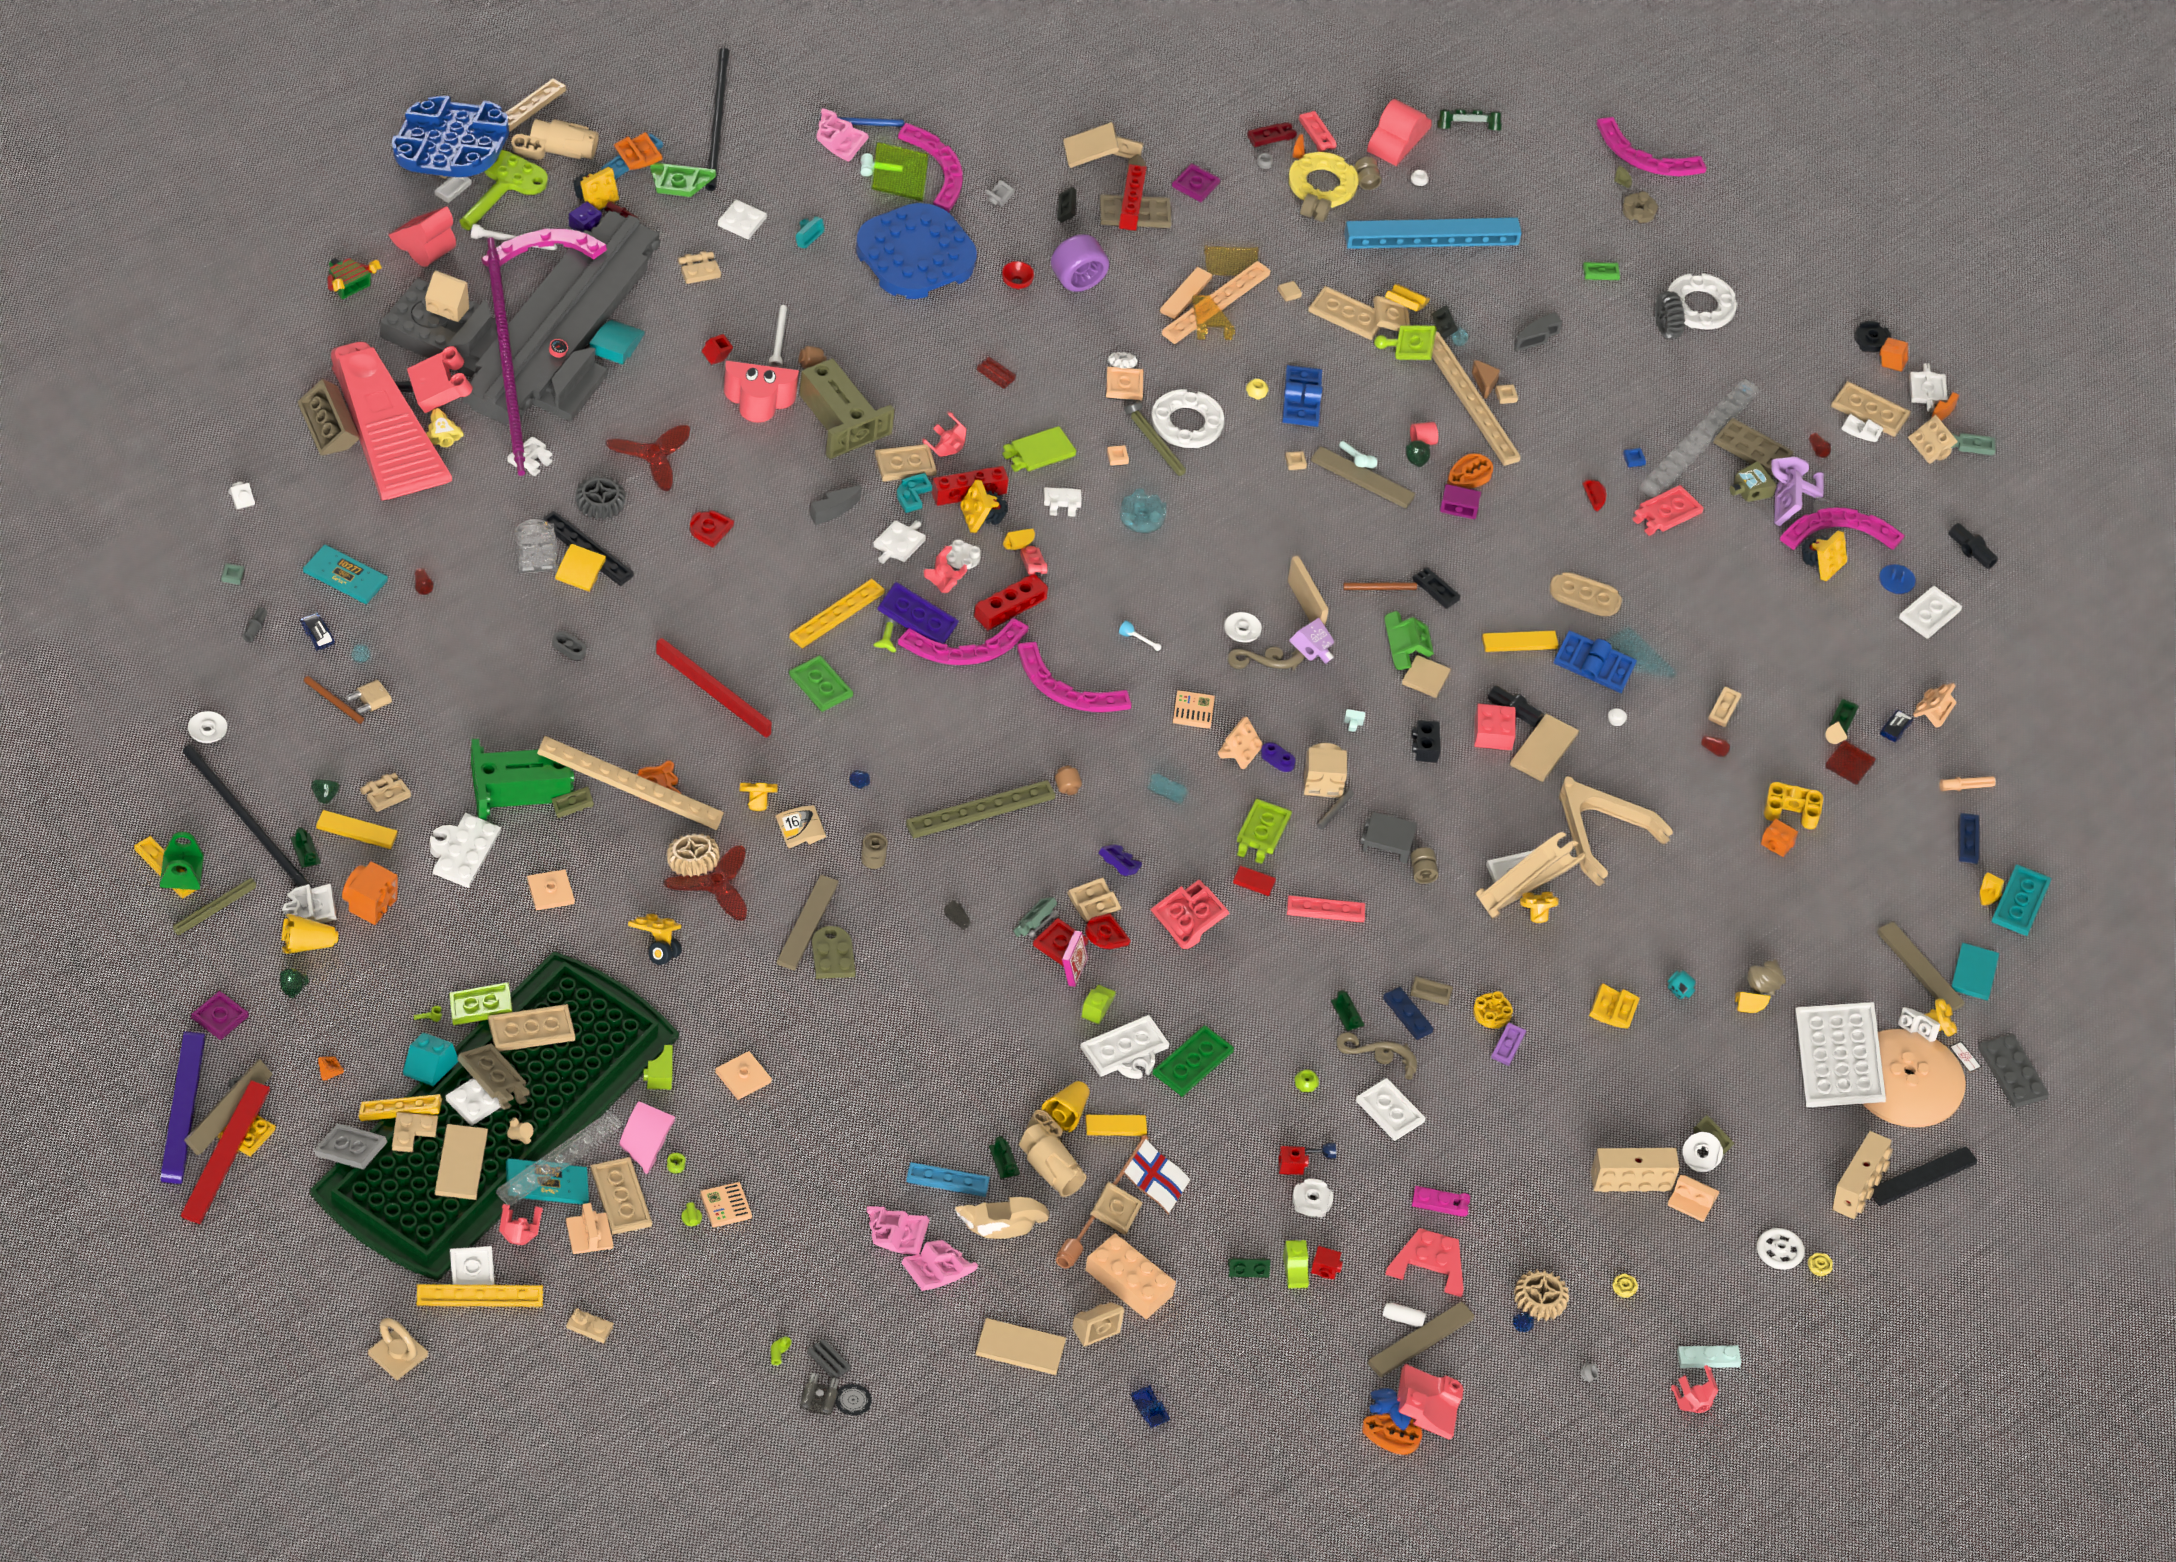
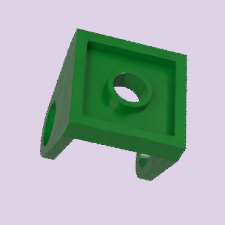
[160,832,204,890]

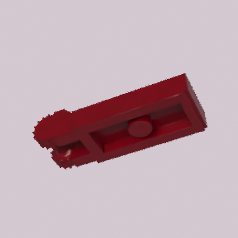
[1247,122,1297,147]

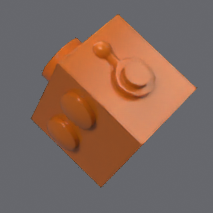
[1880,337,1908,372]
[1761,819,1798,857]

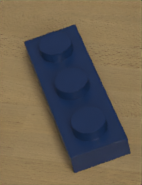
[1959,813,1979,864]
[1383,987,1434,1040]

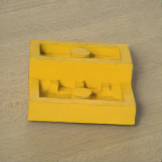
[1385,284,1430,311]
[555,544,606,592]
[1589,983,1640,1029]

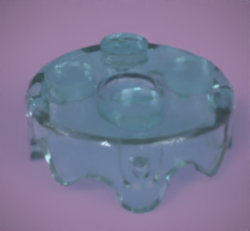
[1120,488,1167,533]

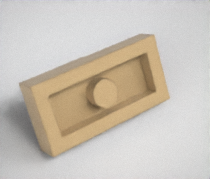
[1112,136,1144,159]
[1708,687,1742,727]
[566,1308,613,1343]

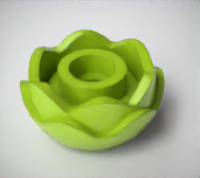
[1294,1070,1319,1092]

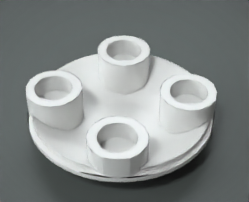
[946,539,981,569]

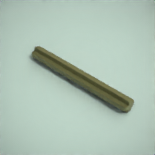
[1131,410,1186,476]
[173,878,256,935]

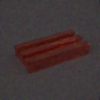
[977,357,1016,389]

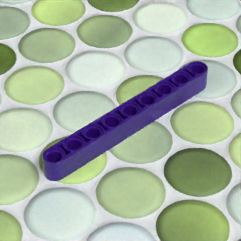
[161,1031,205,1184]

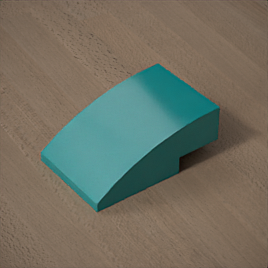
[590,320,645,365]

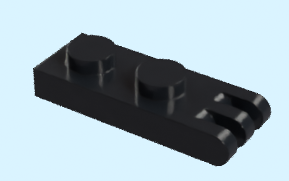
[1412,567,1461,609]

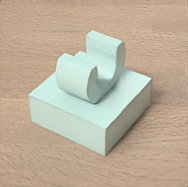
[1344,709,1365,732]

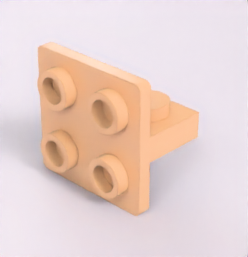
[1913,683,1957,728]
[1217,717,1263,769]
[1668,1175,1719,1222]
[566,1203,613,1254]

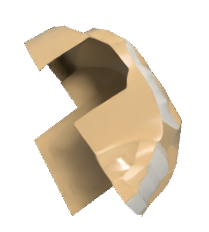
[955,1197,1049,1239]

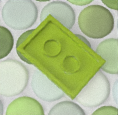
[449,982,513,1025]

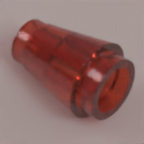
[1809,433,1832,458]
[415,568,434,595]
[1701,735,1731,757]

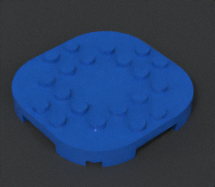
[392,96,509,177]
[856,203,977,299]

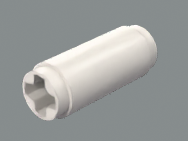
[1383,1302,1426,1327]

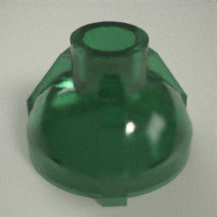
[1406,440,1431,467]
[311,780,340,804]
[280,968,309,998]

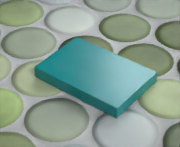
[1951,943,2000,1001]

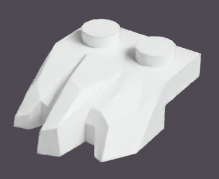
[282,884,337,923]

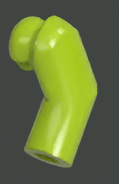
[771,1336,792,1365]

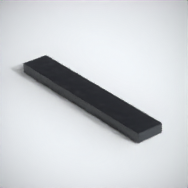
[540,511,634,586]
[1872,1146,1978,1207]

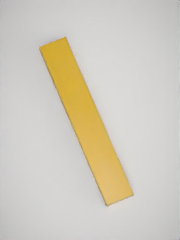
[789,579,885,649]
[417,1284,543,1307]

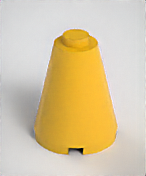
[282,914,338,954]
[1041,1081,1090,1132]

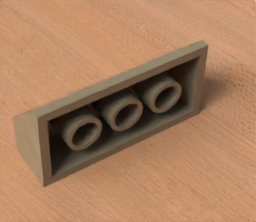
[298,379,360,456]

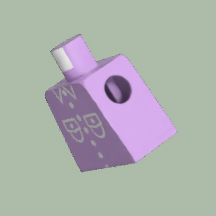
[1289,618,1334,664]

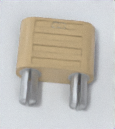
[346,680,392,714]

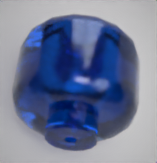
[849,770,870,789]
[1512,1311,1534,1332]

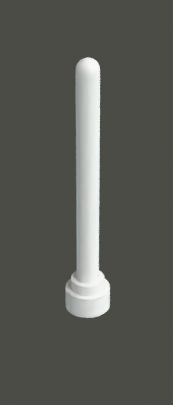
[471,224,557,251]
[768,305,787,368]

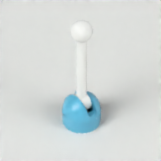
[1118,620,1161,651]

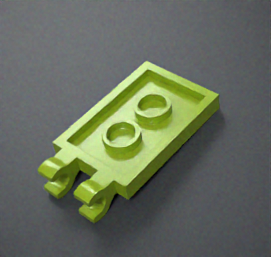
[1002,426,1077,472]
[1236,799,1292,864]

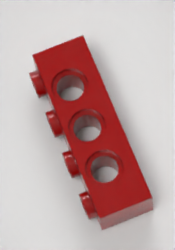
[1119,164,1147,231]
[931,466,1009,506]
[974,573,1048,631]

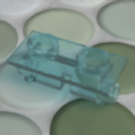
[1147,773,1189,804]

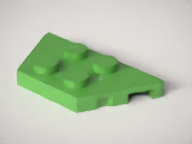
[650,163,716,197]

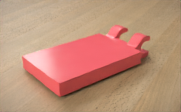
[1632,485,1704,536]

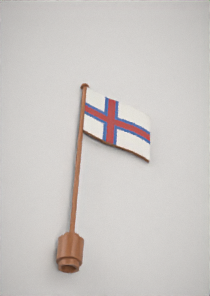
[1056,1135,1190,1269]

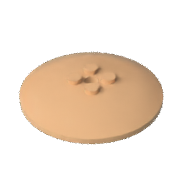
[1863,1029,1966,1127]

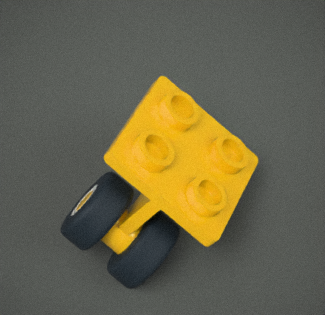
[628,914,682,965]

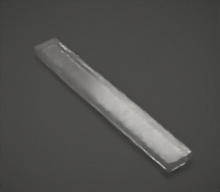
[496,1111,624,1206]

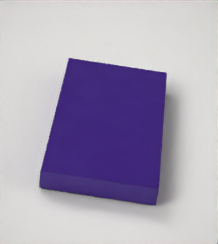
[877,582,959,644]

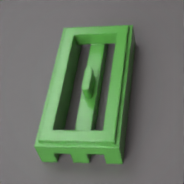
[1583,262,1620,280]

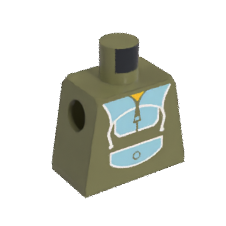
[1730,461,1776,502]

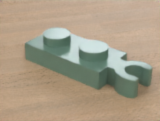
[1951,433,1995,455]
[1013,897,1057,937]

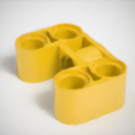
[1764,782,1823,829]

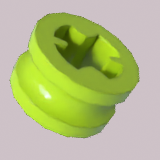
[667,1153,685,1174]

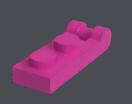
[1412,1186,1471,1217]

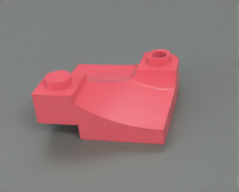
[1150,879,1229,949]
[1397,1364,1463,1440]

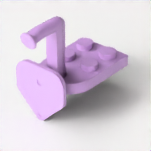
[1771,457,1824,526]

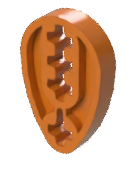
[1447,453,1493,489]
[1362,1414,1422,1455]

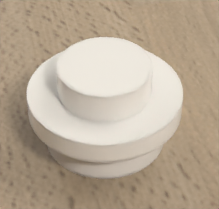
[1411,170,1428,186]
[1608,708,1627,726]

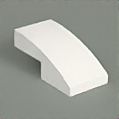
[1841,414,1884,442]

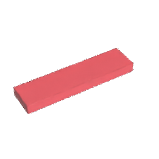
[1287,895,1365,922]

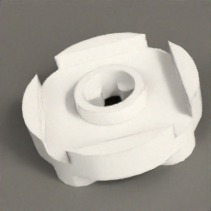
[1682,1132,1723,1172]
[1292,1179,1333,1217]

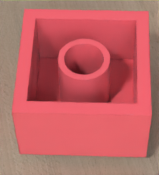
[1474,704,1515,751]

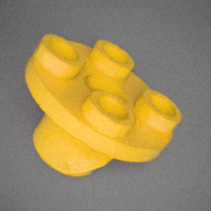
[739,783,778,811]
[1520,892,1559,923]
[1924,998,1957,1037]

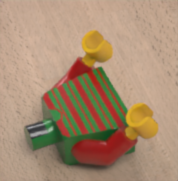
[327,258,382,300]

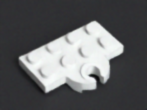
[429,813,501,888]
[1080,1015,1169,1079]

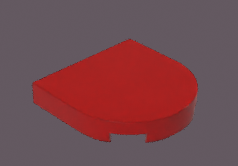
[690,510,734,548]
[1085,913,1131,949]

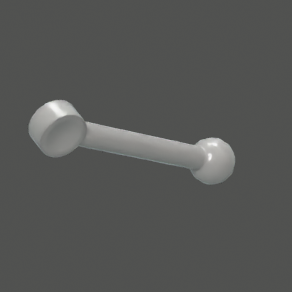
[1029,910,1058,937]

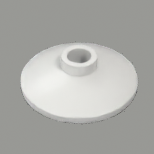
[1224,612,1262,642]
[188,711,227,743]

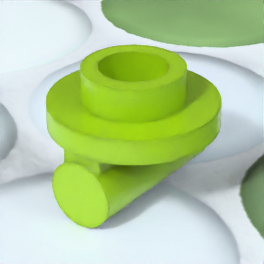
[681,1202,702,1226]

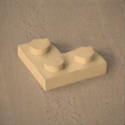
[392,1112,438,1152]

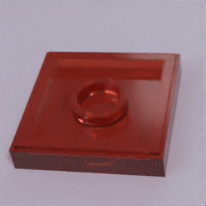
[1825,740,1876,785]

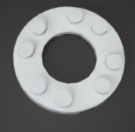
[1668,274,1737,329]
[1151,389,1224,448]

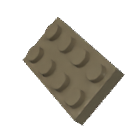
[1099,195,1171,228]
[1713,418,1794,476]

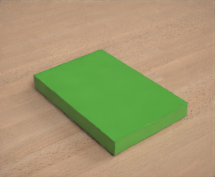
[789,655,853,712]

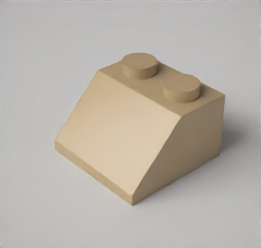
[425,270,469,322]
[1072,1302,1124,1347]

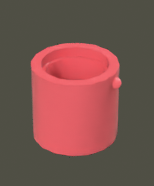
[1410,421,1438,447]

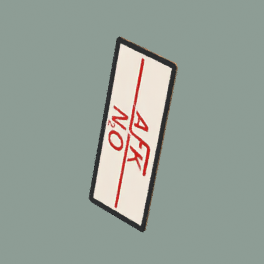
[1949,1041,1982,1072]

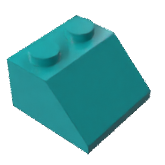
[403,1032,458,1086]

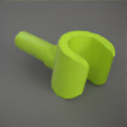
[414,1006,442,1022]

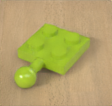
[1374,326,1436,360]

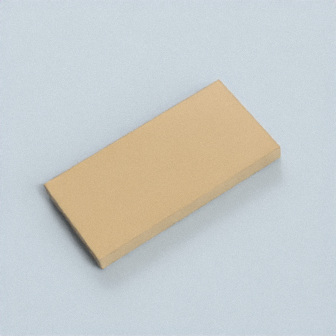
[1308,286,1381,340]
[1831,381,1911,437]
[1288,556,1329,626]
[1510,714,1579,782]
[488,1004,575,1052]
[435,1124,488,1200]
[590,1157,652,1235]
[976,1318,1066,1375]

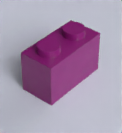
[1440,484,1481,519]

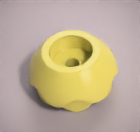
[1246,379,1269,399]
[1808,1253,1833,1276]
[1612,1274,1638,1298]

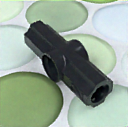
[1948,523,1998,569]
[1487,685,1544,727]

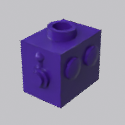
[568,202,602,232]

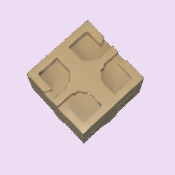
[1304,743,1347,798]

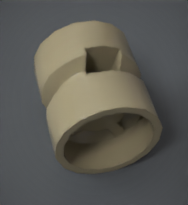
[1355,157,1382,190]
[1300,193,1332,223]
[861,832,888,869]
[1410,847,1439,884]

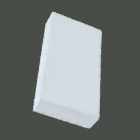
[435,177,472,203]

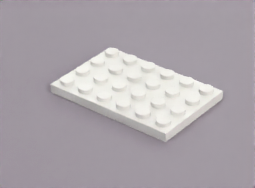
[1796,1002,1886,1107]

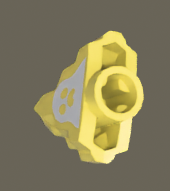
[426,408,463,447]

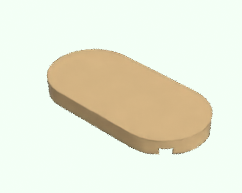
[1550,572,1622,616]

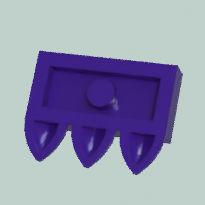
[1098,844,1142,876]

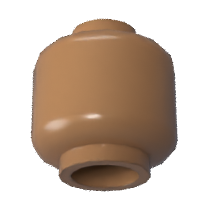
[798,346,827,369]
[1055,766,1082,796]

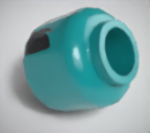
[1667,970,1696,999]

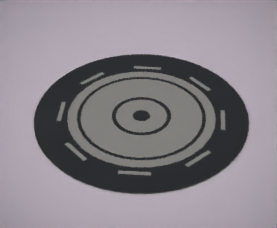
[834,1384,872,1416]

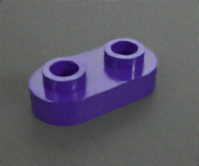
[1261,742,1295,772]

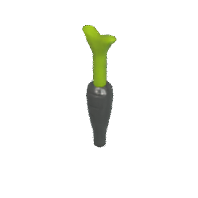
[873,615,898,653]

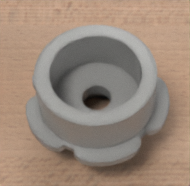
[1256,153,1274,169]
[1580,1362,1598,1383]

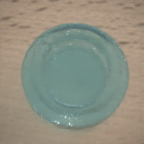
[1451,328,1468,346]
[351,644,370,663]

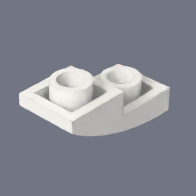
[1898,1007,1941,1042]

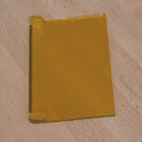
[1205,245,1258,276]

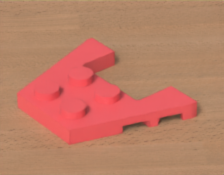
[1385,1228,1464,1297]

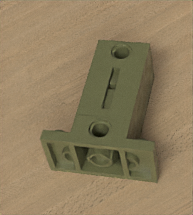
[799,358,895,459]

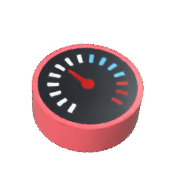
[549,339,568,358]

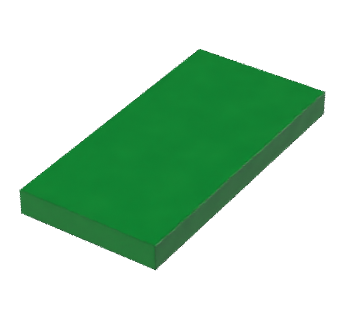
[1152,1025,1234,1097]

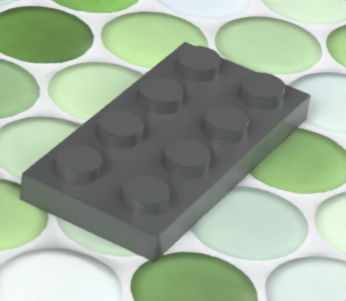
[1978,1034,2049,1108]

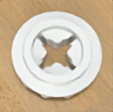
[1108,352,1137,368]

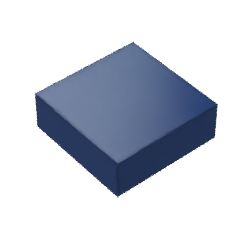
[1623,448,1646,468]

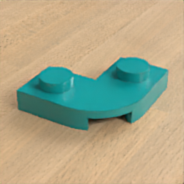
[896,473,932,513]

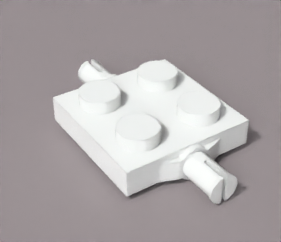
[1909,363,1948,413]
[874,520,926,564]

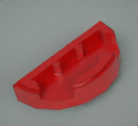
[1582,480,1607,512]

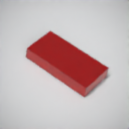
[1233,865,1276,896]

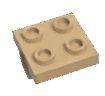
[1908,415,1958,464]

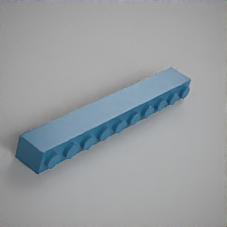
[1344,218,1521,249]

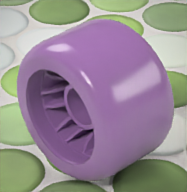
[1051,234,1109,292]

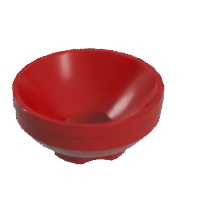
[1002,261,1034,289]

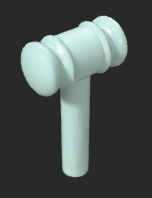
[860,153,902,177]
[1339,441,1377,469]

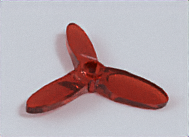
[606,425,690,491]
[664,845,747,921]

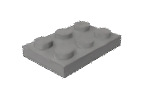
[314,1123,387,1169]

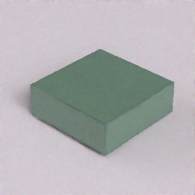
[221,563,245,585]

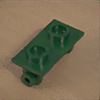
[290,828,321,868]
[1331,990,1365,1031]
[989,1136,1020,1179]
[1228,1257,1271,1278]

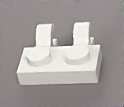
[508,436,552,476]
[1044,487,1081,517]

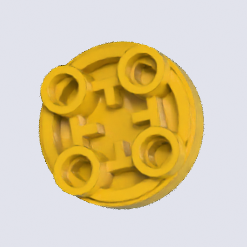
[1473,991,1513,1029]

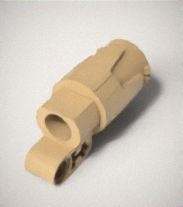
[512,119,599,160]
[1019,1110,1087,1197]

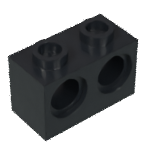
[1412,720,1440,763]

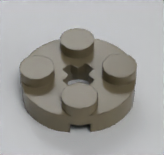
[1622,192,1658,223]

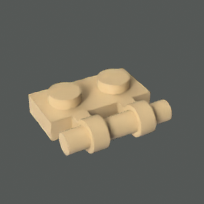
[678,251,721,284]
[360,773,411,812]

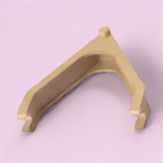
[1559,776,1673,886]
[1475,832,1586,919]

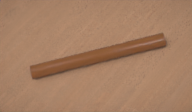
[1343,582,1417,590]
[304,676,364,724]

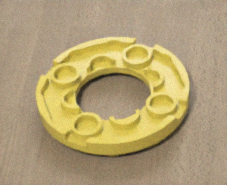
[1288,152,1358,207]

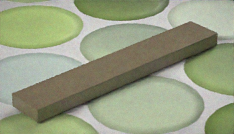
[1311,446,1416,509]
[777,875,839,971]
[1877,921,1965,1012]
[184,1059,273,1155]
[1368,1301,1475,1378]

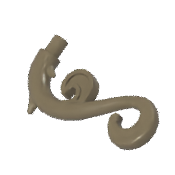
[1227,647,1305,671]
[1336,1032,1417,1080]

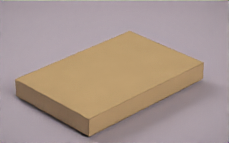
[1063,122,1119,168]
[875,444,937,481]

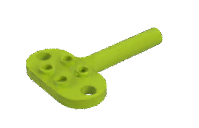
[459,150,548,230]

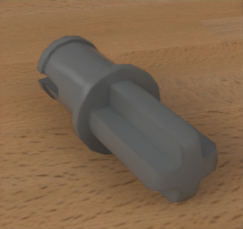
[242,607,267,642]

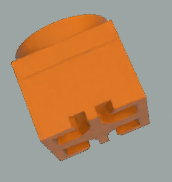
[342,861,398,925]

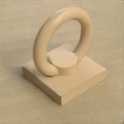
[368,1318,428,1380]

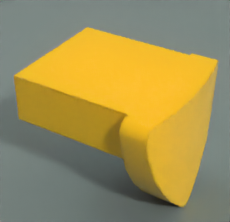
[1979,872,2004,905]

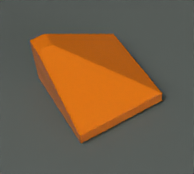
[1293,134,1305,159]
[318,1056,344,1081]

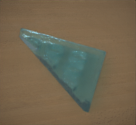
[1605,627,1676,677]

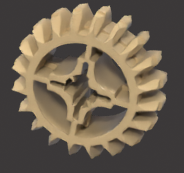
[667,833,720,877]
[1514,1269,1569,1321]

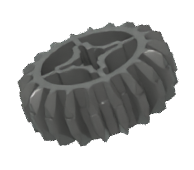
[1654,291,1685,339]
[575,475,625,520]

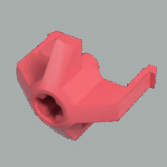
[922,411,966,457]
[924,546,967,593]
[499,1204,542,1245]
[1671,1365,1718,1413]

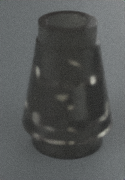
[944,900,971,930]

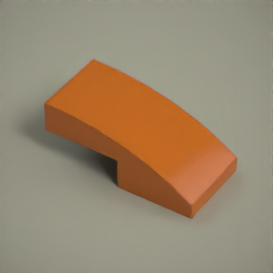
[1931,392,1959,421]

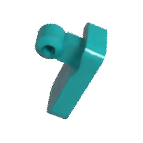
[796,216,825,249]

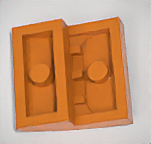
[613,132,663,170]

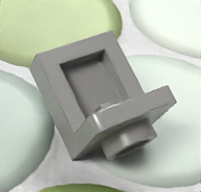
[986,180,1015,207]

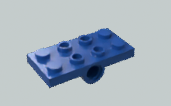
[1282,365,1322,427]
[1554,630,1637,694]

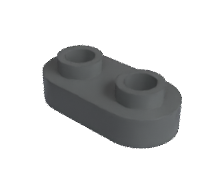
[552,631,586,660]

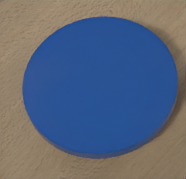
[1879,564,1916,594]

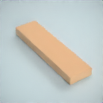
[1160,267,1212,320]

